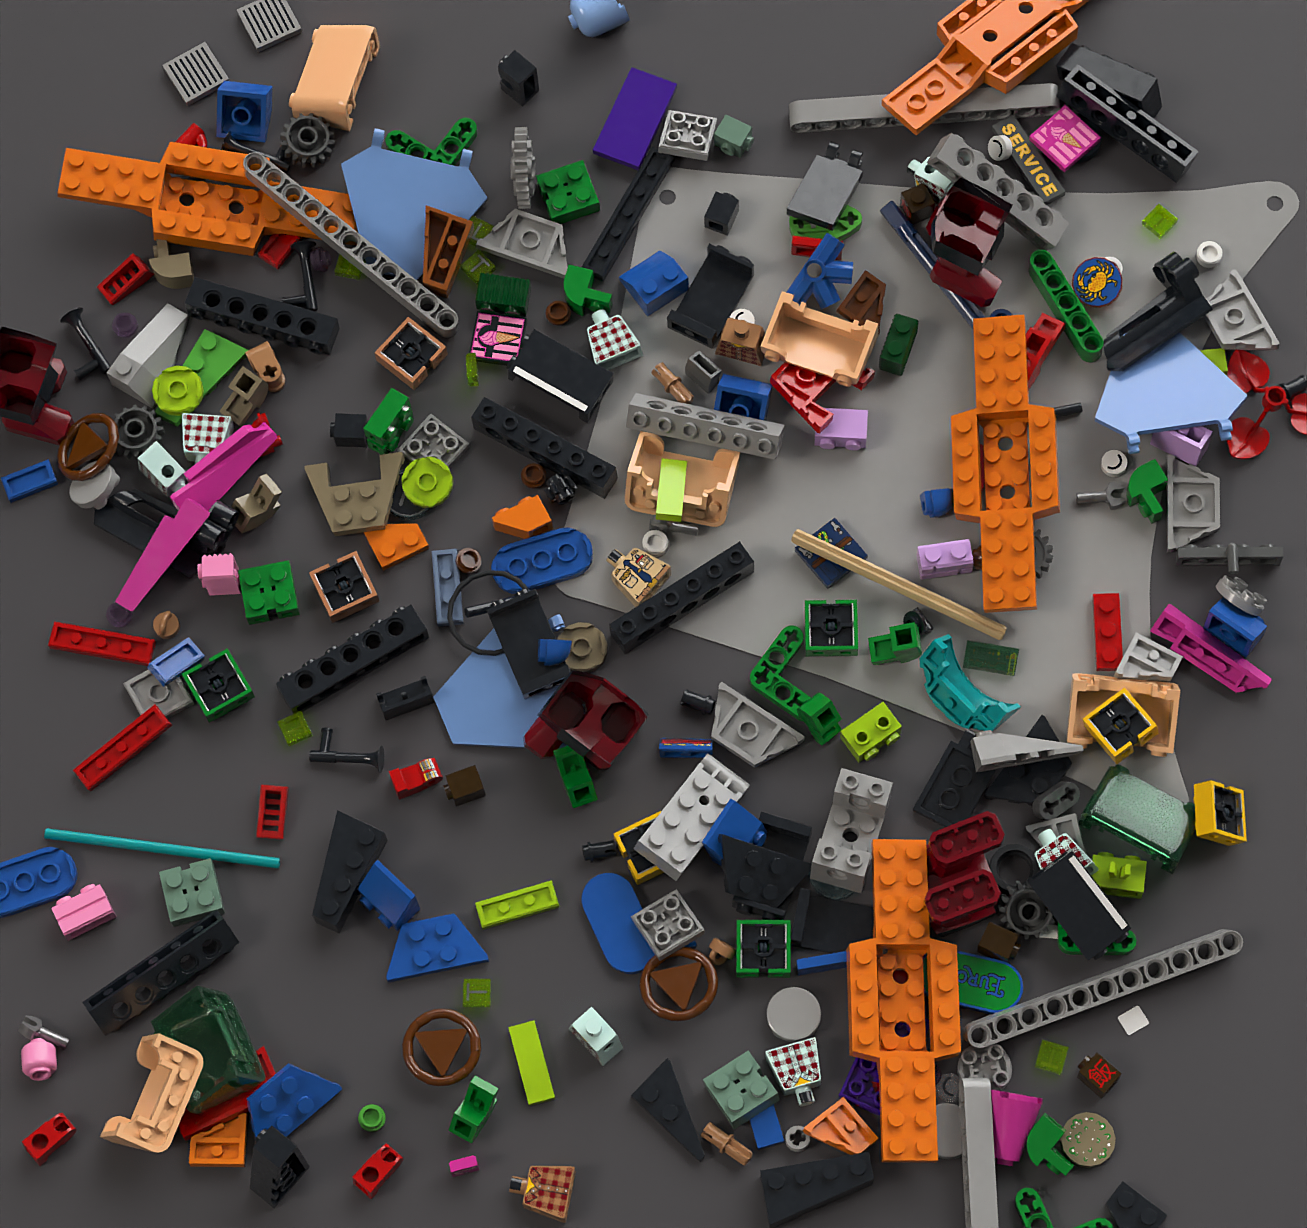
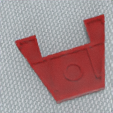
[770,362,875,434]

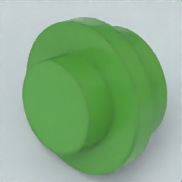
[358,1104,386,1132]

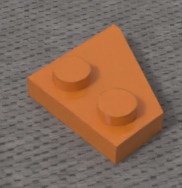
[363,523,429,571]
[802,1097,879,1155]
[189,1113,248,1167]

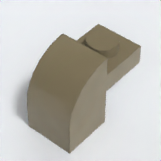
[149,239,194,289]
[219,366,268,427]
[231,474,282,533]

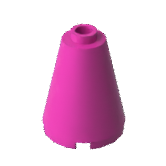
[991,1090,1043,1166]

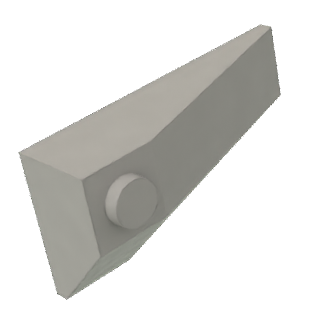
[107,303,189,409]
[970,730,1084,772]

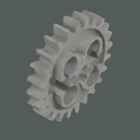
[510,127,536,209]

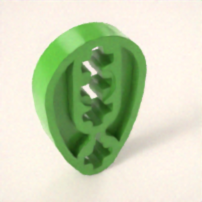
[789,205,862,241]

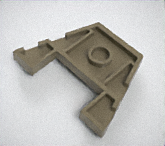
[305,452,404,536]

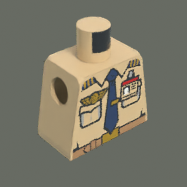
[606,548,671,607]

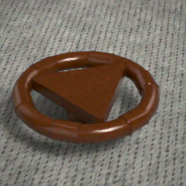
[57,413,119,481]
[639,946,718,1021]
[402,1009,481,1086]

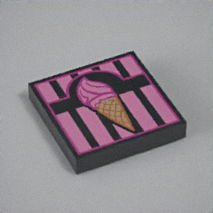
[468,311,527,366]

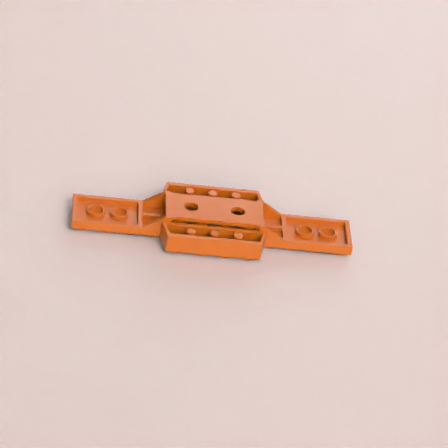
[882,0,1089,135]
[57,142,358,256]
[951,314,1060,613]
[846,839,961,1163]

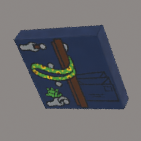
[795,518,868,589]

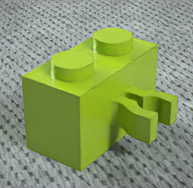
[1091,852,1147,899]

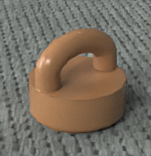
[153,611,180,639]
[709,938,736,965]

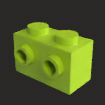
[840,702,902,763]

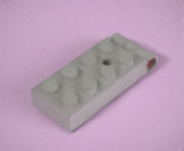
[634,753,750,881]

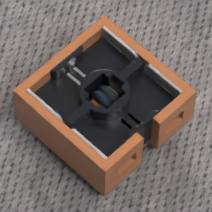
[375,317,448,390]
[309,551,379,623]

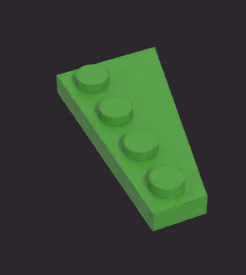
[155,329,248,427]

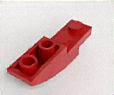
[1026,313,1065,391]

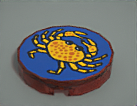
[1072,257,1123,308]

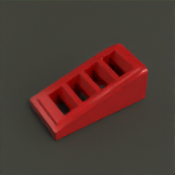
[97,253,154,305]
[256,785,289,839]

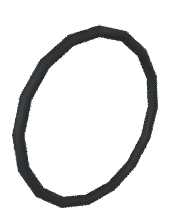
[447,570,530,656]

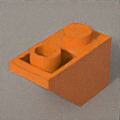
[492,495,553,539]

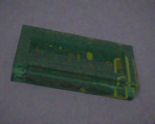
[963,640,1019,676]

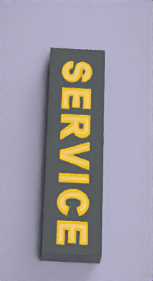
[991,115,1065,205]

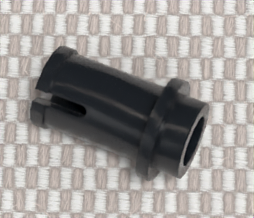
[1279,375,1307,402]
[680,689,716,715]
[582,839,617,863]

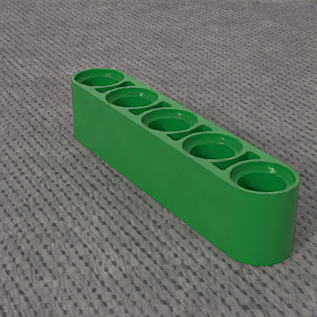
[1028,250,1104,363]

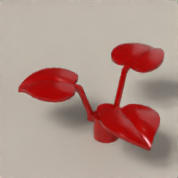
[1226,350,1307,459]

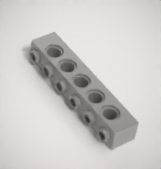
[927,133,1069,251]
[626,393,785,460]

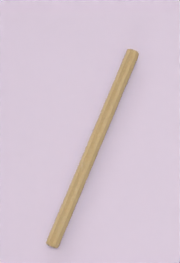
[791,529,1007,640]

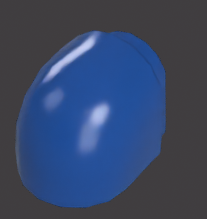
[920,488,954,518]
[538,639,572,666]

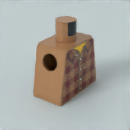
[715,318,765,366]
[509,1166,576,1223]

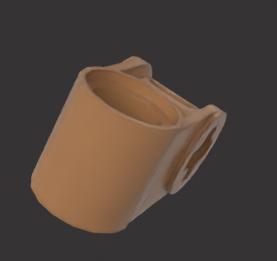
[245,341,286,392]

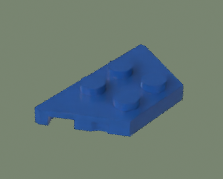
[386,913,489,983]
[246,1063,342,1138]

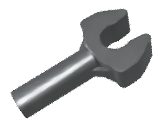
[1077,482,1126,510]
[649,515,698,536]
[18,1015,69,1049]

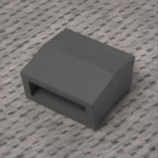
[685,350,722,394]

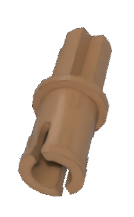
[651,362,694,404]
[701,1122,753,1165]

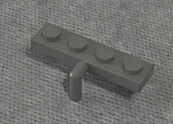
[1175,543,1283,574]

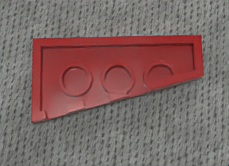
[178,1045,276,1141]

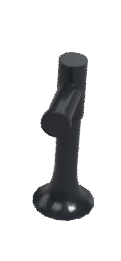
[221,131,291,173]
[282,241,318,312]
[60,307,111,380]
[309,727,384,773]

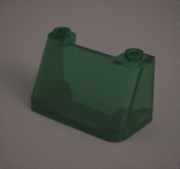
[1079,764,1196,875]
[151,986,266,1114]

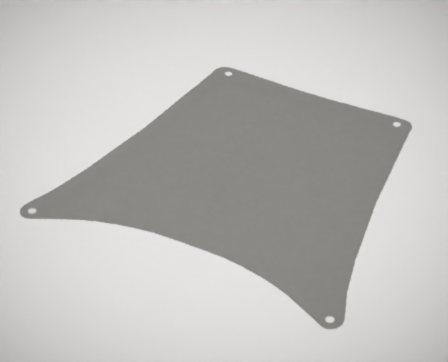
[555,167,1299,827]

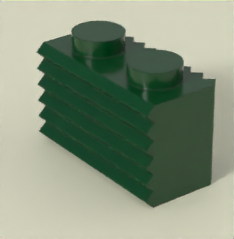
[475,273,531,317]
[879,314,919,376]

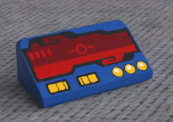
[659,738,713,758]

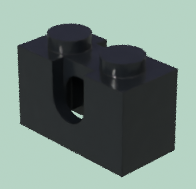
[498,50,539,107]

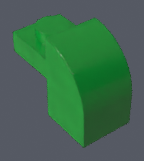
[564,264,613,316]
[1126,459,1168,524]
[868,622,922,665]
[797,692,842,746]
[553,746,598,808]
[448,1076,499,1144]
[1027,1113,1074,1176]

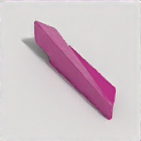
[170,422,277,511]
[115,498,210,611]
[1150,604,1272,693]

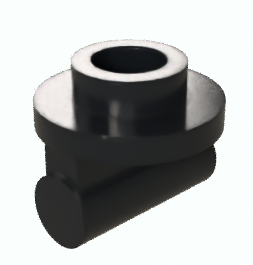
[903,607,933,635]

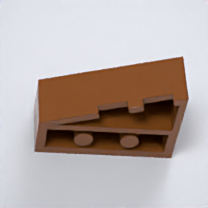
[423,205,474,299]

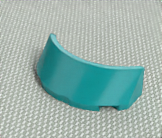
[919,634,1021,731]

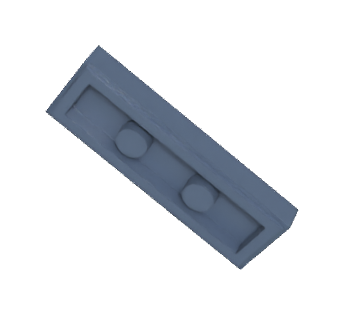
[432,549,464,627]

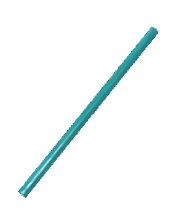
[44,828,280,869]

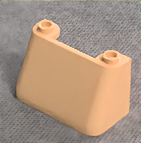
[289,25,380,132]
[761,291,878,387]
[625,431,741,527]
[1066,673,1180,757]
[100,1033,204,1153]

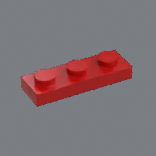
[1092,593,1123,671]

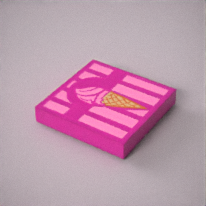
[1029,105,1101,173]

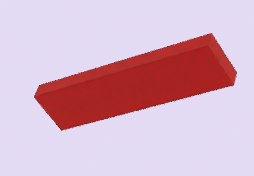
[48,621,156,666]
[73,704,173,792]

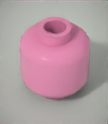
[21,1038,57,1081]

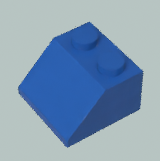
[216,81,272,142]
[619,251,689,317]
[714,374,773,421]
[1203,597,1267,658]
[702,798,767,866]
[358,860,420,931]

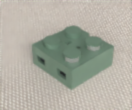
[159,858,225,927]
[703,1050,780,1129]

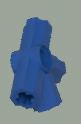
[786,233,853,309]

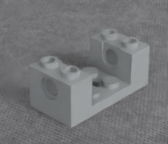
[810,768,893,893]

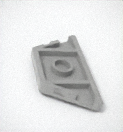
[476,209,567,279]
[1203,269,1280,350]
[1166,454,1220,552]
[711,682,805,768]

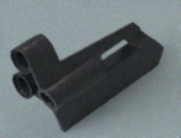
[1103,251,1213,371]
[94,489,239,578]

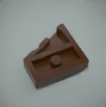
[836,270,886,336]

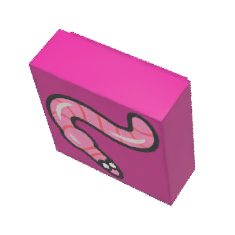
[449,1155,479,1177]

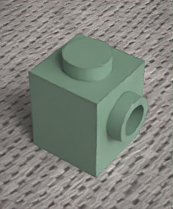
[714,115,754,158]

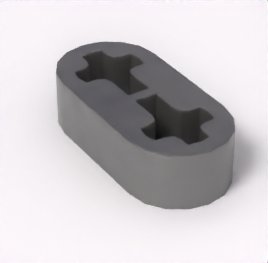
[1032,781,1080,820]

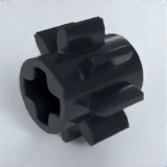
[544,473,577,505]

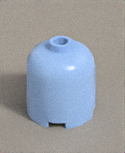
[568,0,630,37]

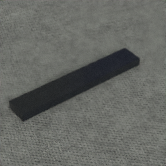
[582,147,675,282]

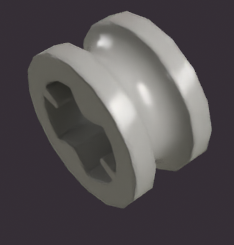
[785,1126,810,1152]

